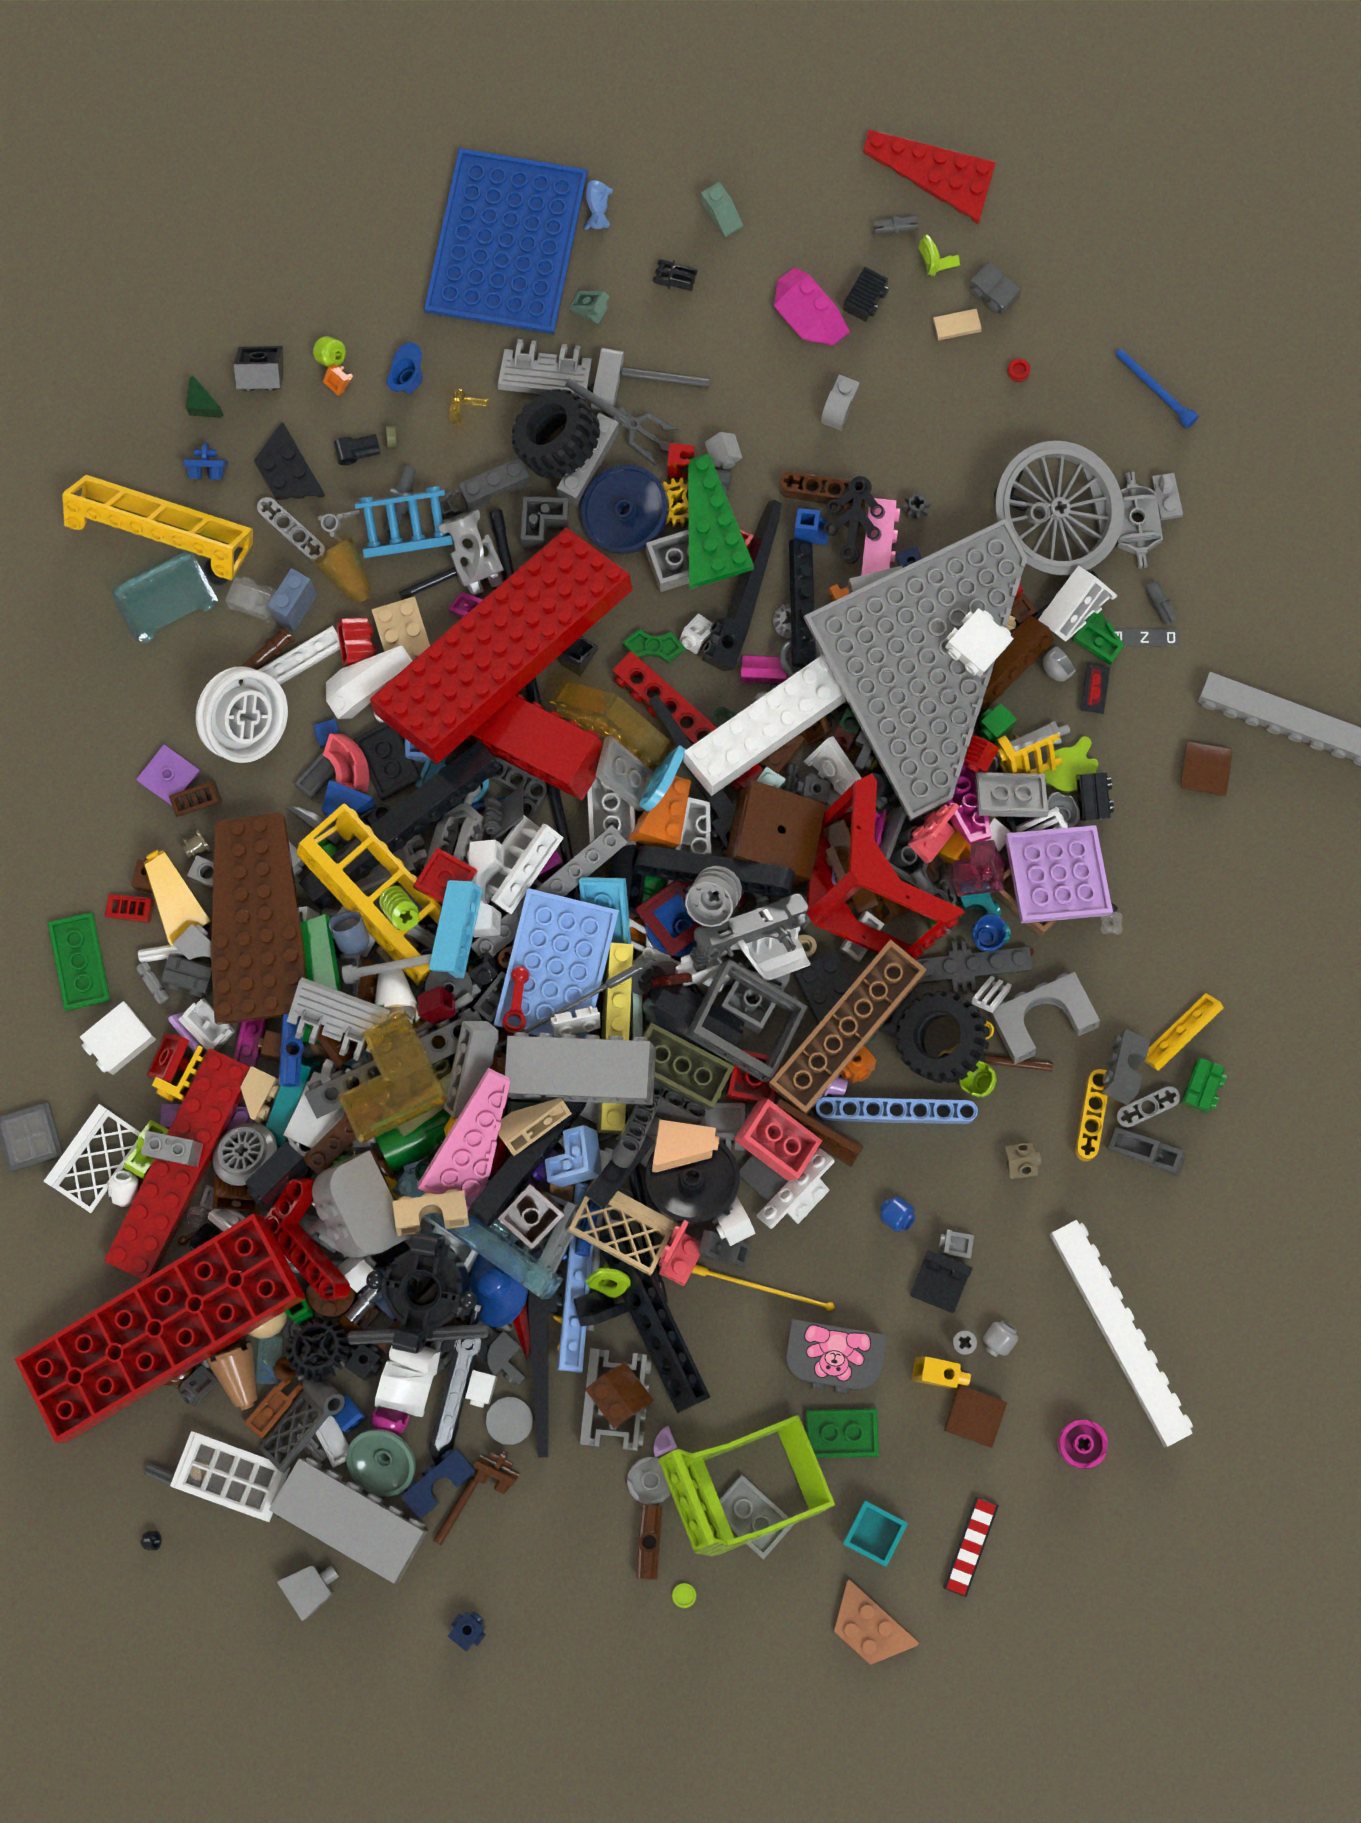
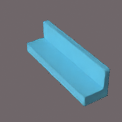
[429,880,483,978]

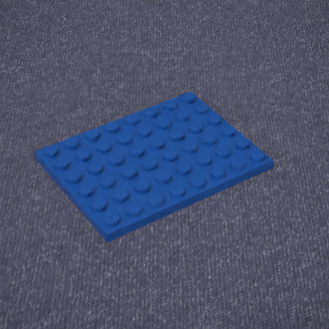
[424,148,588,335]

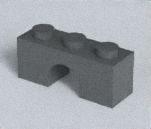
[459,458,531,512]
[1102,1029,1150,1105]

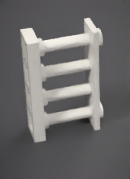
[486,815,563,914]

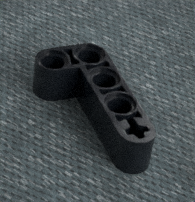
[585,1134,655,1209]

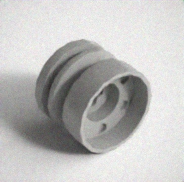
[685,866,742,927]

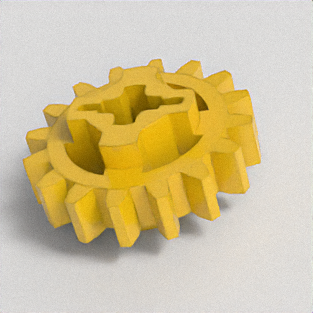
[663,478,689,527]

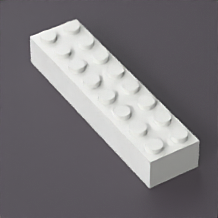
[683,655,847,796]

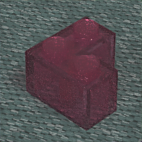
[953,840,1004,896]

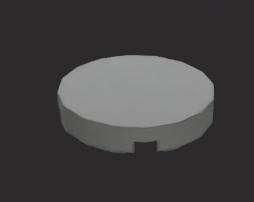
[486,1397,534,1445]
[627,1457,671,1505]

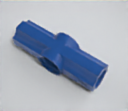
[278,1014,304,1087]

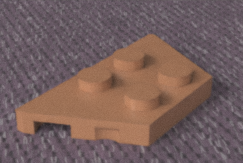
[834,1579,919,1665]

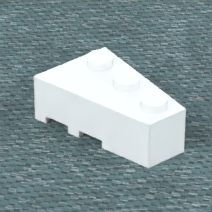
[1038,565,1118,642]

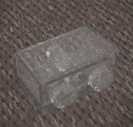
[225,577,276,623]

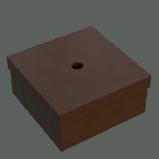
[725,780,826,886]

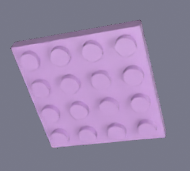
[1005,825,1113,924]

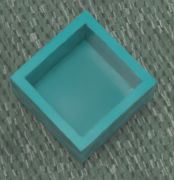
[842,1500,908,1567]

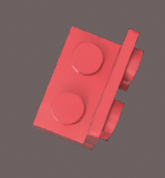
[908,803,959,864]
[658,1220,701,1287]

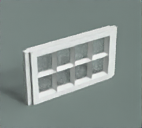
[170,1431,290,1522]

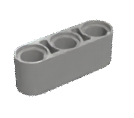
[591,348,624,411]

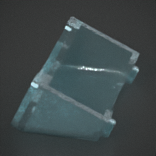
[111,551,218,643]

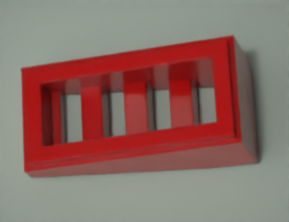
[105,894,154,924]

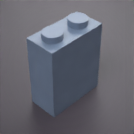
[267,568,318,632]

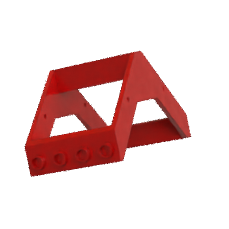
[806,774,965,959]

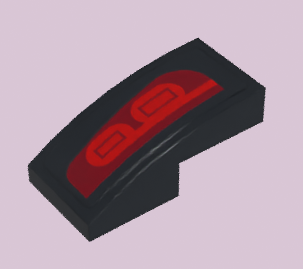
[1081,664,1110,714]

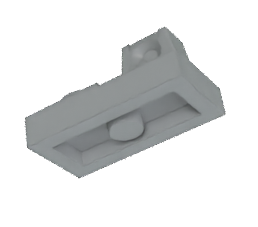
[1151,473,1183,521]

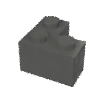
[521,496,569,549]

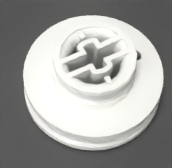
[196,666,288,763]

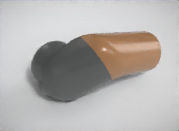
[301,1043,331,1060]

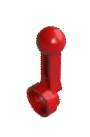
[502,966,530,1035]

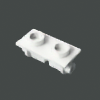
[550,1006,601,1038]

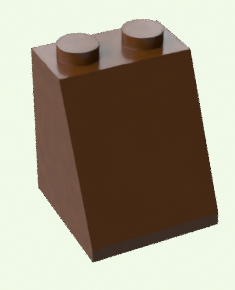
[585,1362,654,1430]

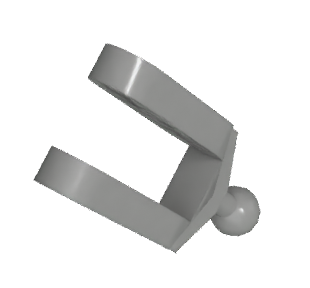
[424,785,484,867]

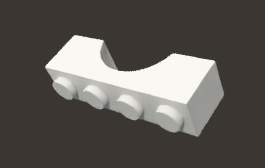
[467,840,505,937]

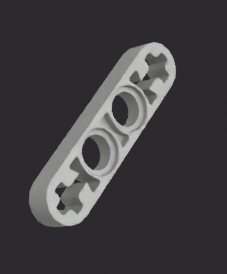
[257,497,326,563]

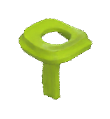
[918,235,960,277]
[585,1260,631,1298]

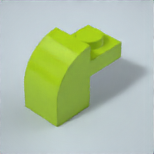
[123,1120,169,1179]

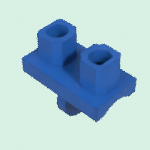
[183,443,228,480]

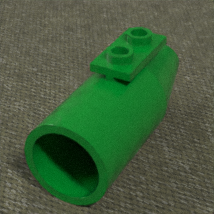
[373,1109,451,1172]

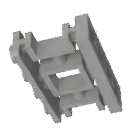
[580,1348,652,1451]

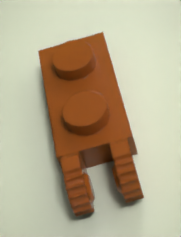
[244,1380,303,1439]

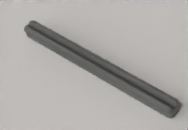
[348,1324,489,1345]

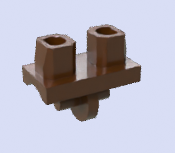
[474,1451,520,1494]

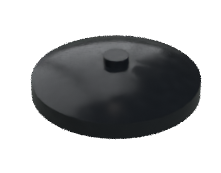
[645,1140,740,1225]

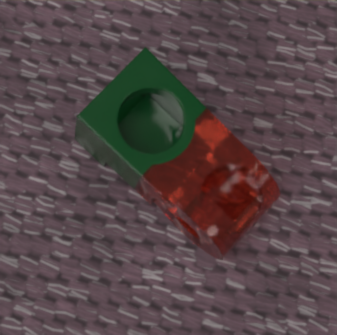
[834,709,861,755]

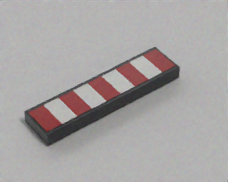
[943,1497,999,1597]

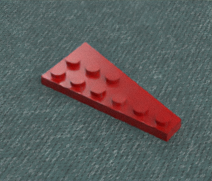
[863,130,996,224]

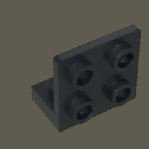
[910,1250,973,1313]

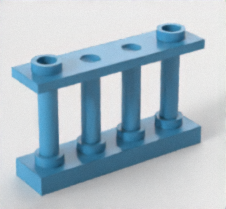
[355,486,454,558]

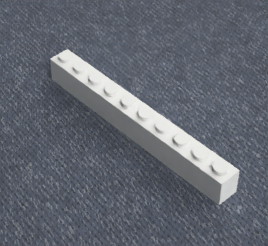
[1050,1220,1193,1447]

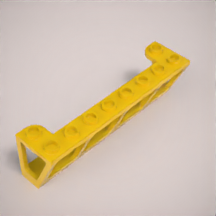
[62,475,253,581]
[296,803,442,986]

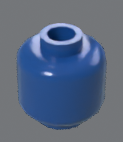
[880,1197,916,1232]

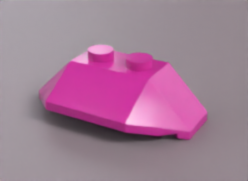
[774,267,850,346]

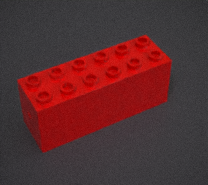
[467,693,604,801]

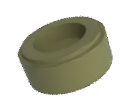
[386,426,397,448]

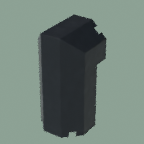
[642,984,745,1061]

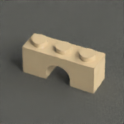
[392,1189,469,1236]

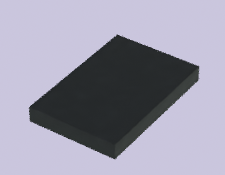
[353,722,422,800]

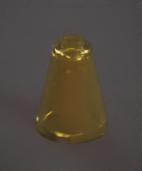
[314,538,372,604]

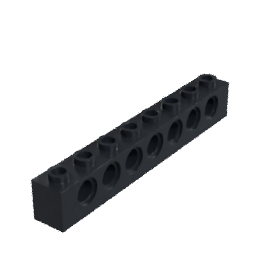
[599,1225,710,1413]

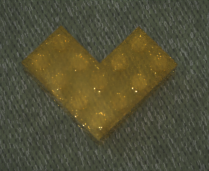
[550,680,674,767]
[338,1012,449,1143]

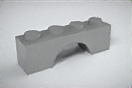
[172,924,211,960]

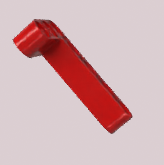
[265,1178,350,1300]

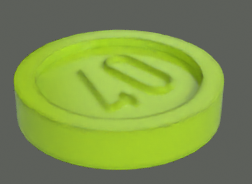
[672,1583,696,1608]

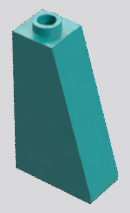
[266,1056,322,1148]

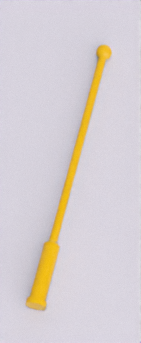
[692,1264,834,1312]

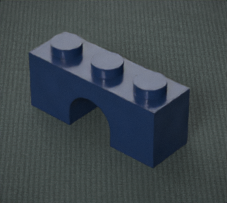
[401,1449,476,1519]

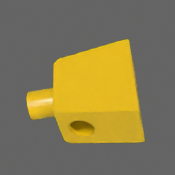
[911,1357,971,1388]

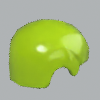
[959,1061,997,1098]

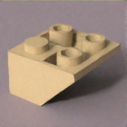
[241,1066,280,1125]

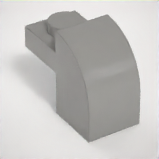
[821,374,860,431]

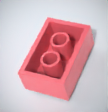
[733,1099,822,1181]

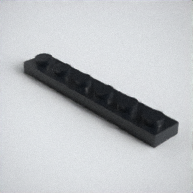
[789,538,816,668]

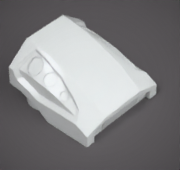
[375,1360,435,1417]

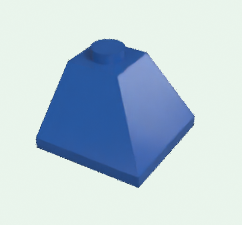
[322,780,376,824]

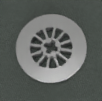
[213,1123,277,1186]

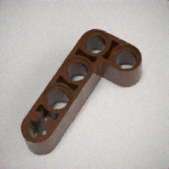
[780,472,865,528]

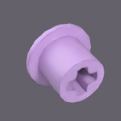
[821,1077,848,1098]

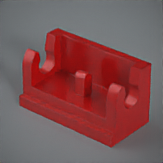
[667,443,695,480]

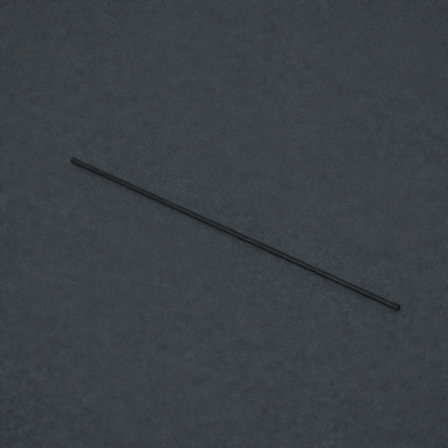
[489,509,668,1303]

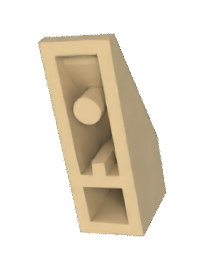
[498,1098,572,1156]

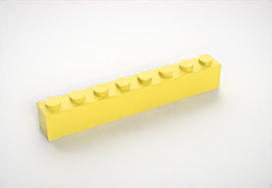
[597,943,633,1134]

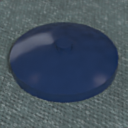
[581,465,669,554]

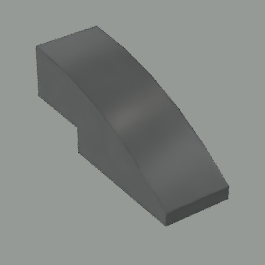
[1108,1127,1186,1177]

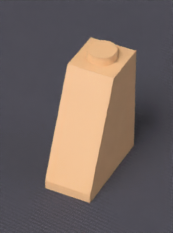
[652,1120,720,1172]

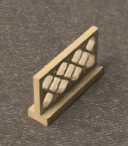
[567,1179,678,1276]

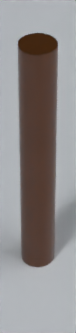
[983,1054,1053,1072]
[433,1478,479,1545]

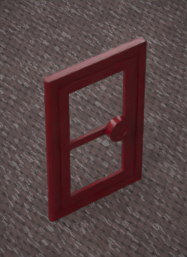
[635,854,747,957]

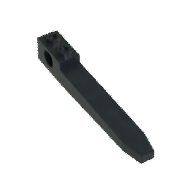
[702,500,782,671]
[649,695,735,857]
[529,1266,563,1458]

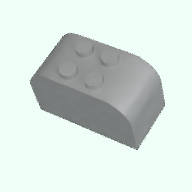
[312,1150,411,1258]

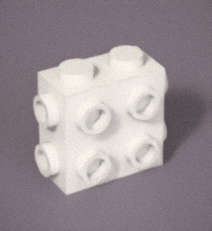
[945,608,1014,677]

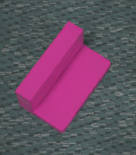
[741,656,787,685]

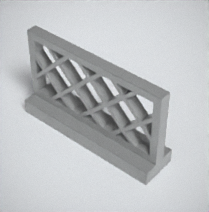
[507,1191,585,1296]

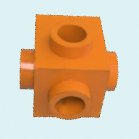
[841,1046,876,1084]

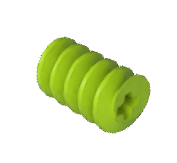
[379,886,420,931]

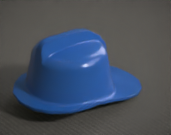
[387,342,423,394]

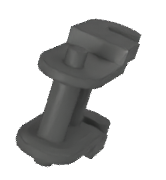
[439,489,467,519]

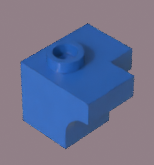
[794,508,830,545]

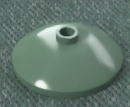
[346,1429,416,1497]

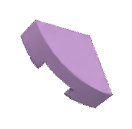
[654,1426,677,1457]

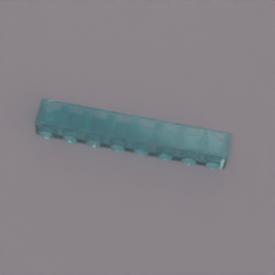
[392,1171,563,1299]

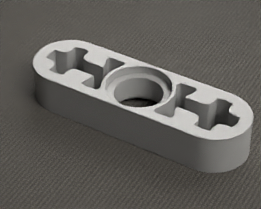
[1116,1086,1180,1128]

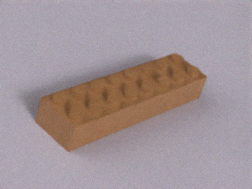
[769,940,927,1115]

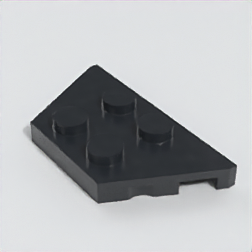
[254,423,325,500]

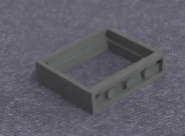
[685,959,808,1082]

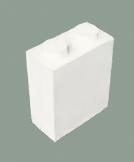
[80,1001,156,1075]

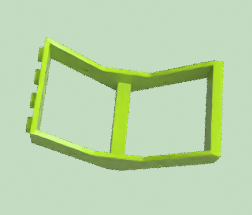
[658,1415,835,1556]

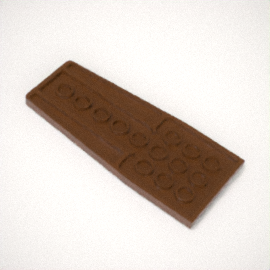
[211,813,306,1025]

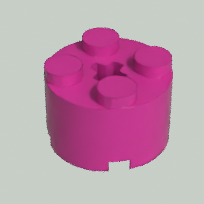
[1057,1420,1108,1469]

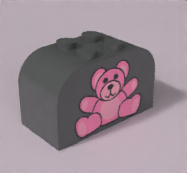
[786,1319,887,1394]

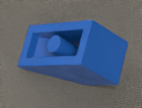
[332,1395,368,1433]

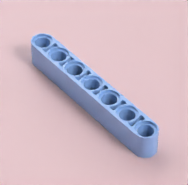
[815,1097,978,1124]

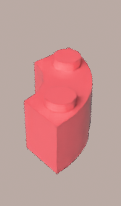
[323,734,369,793]

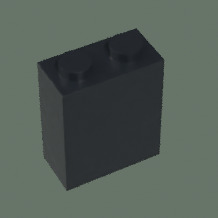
[245,1141,308,1209]

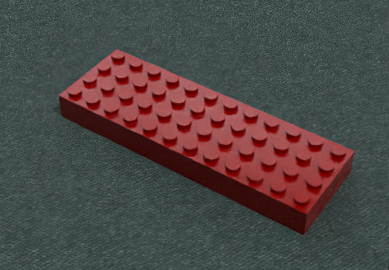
[370,527,633,764]
[14,1213,306,1443]

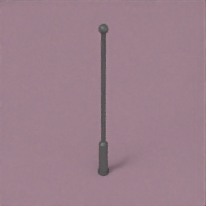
[494,961,644,1053]

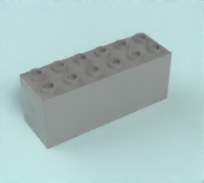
[505,1032,656,1105]
[269,1457,428,1583]

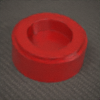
[1008,359,1030,382]

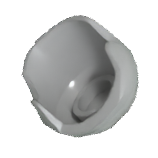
[1044,792,1080,828]

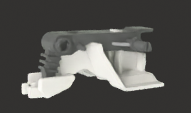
[675,893,811,986]

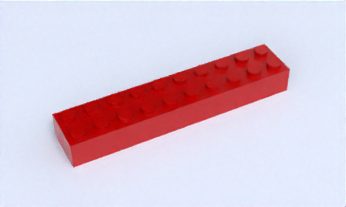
[104,1048,250,1280]

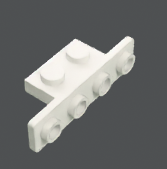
[757,1149,835,1229]

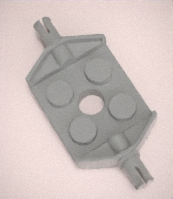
[1117,472,1163,569]

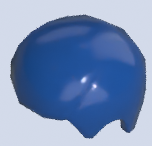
[971,914,1007,952]

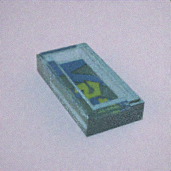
[256,1337,284,1385]

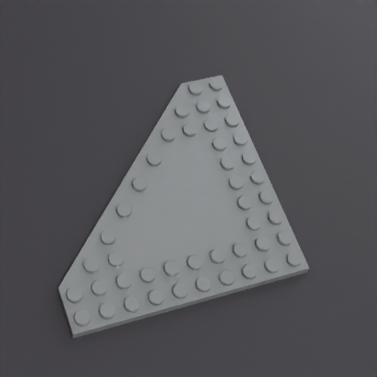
[804,518,1027,821]

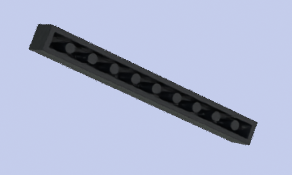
[299,740,502,910]

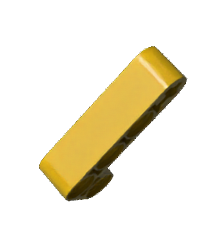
[1075,1069,1108,1161]

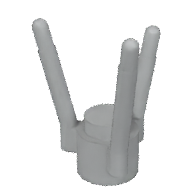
[318,510,360,544]

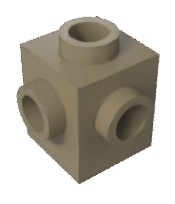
[1005,1142,1041,1179]

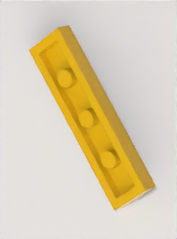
[1144,993,1224,1071]

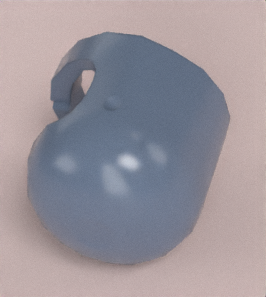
[328,911,370,955]

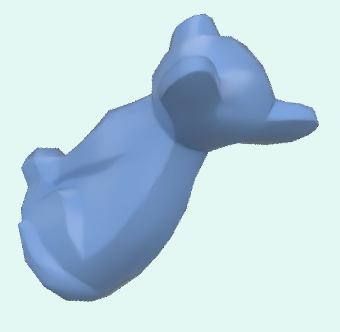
[584,180,613,230]

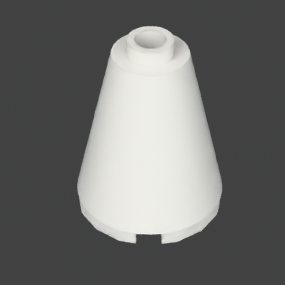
[375,969,420,1030]

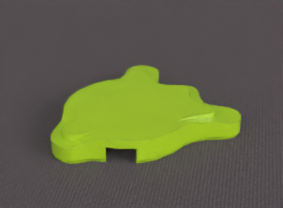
[1044,736,1098,793]

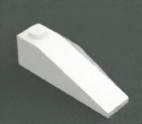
[326,646,412,719]

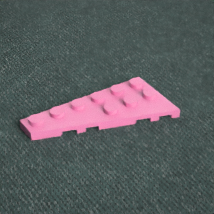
[417,1068,510,1211]

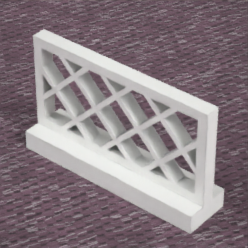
[44,1104,141,1213]

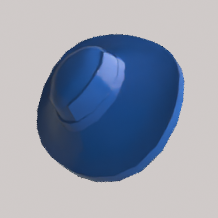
[645,891,697,956]
[470,1242,528,1327]

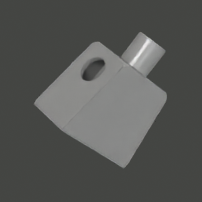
[277,1565,340,1621]

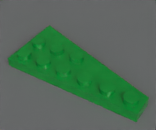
[688,454,754,590]

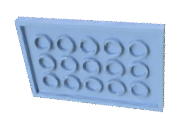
[494,888,619,1039]

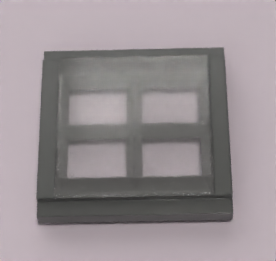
[0,1103,63,1173]

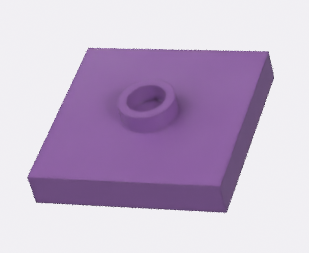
[136,745,201,806]

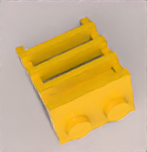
[997,733,1063,774]
[152,1045,207,1102]

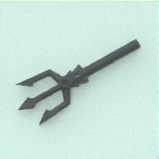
[565,378,679,466]

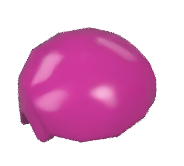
[371,1407,410,1435]

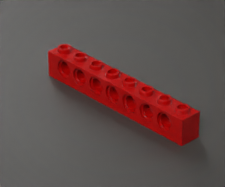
[612,651,764,793]

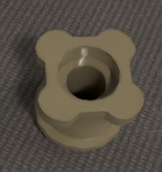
[181,829,211,858]

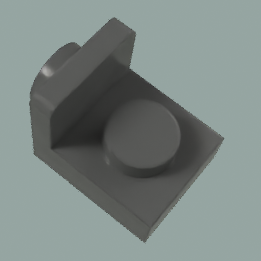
[179,1365,219,1407]

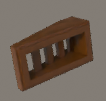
[169,781,222,817]

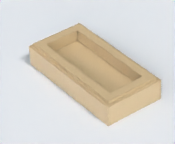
[933,309,982,341]

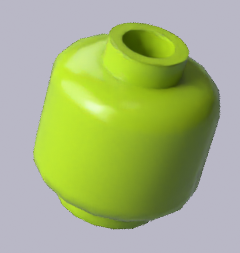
[313,336,346,367]

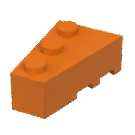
[627,776,691,849]

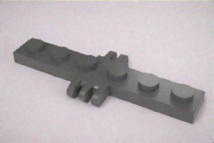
[916,939,1032,995]

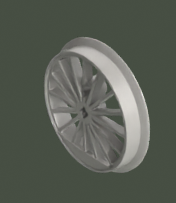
[996,441,1124,575]

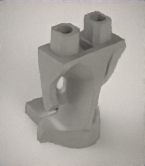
[438,510,504,595]

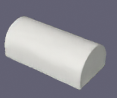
[839,911,884,962]
[389,1346,440,1376]

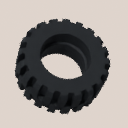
[511,389,600,479]
[895,991,989,1083]

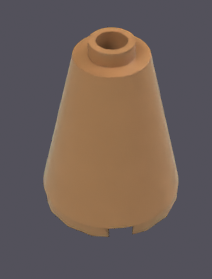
[206,1341,258,1410]

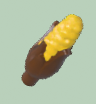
[370,1149,402,1199]

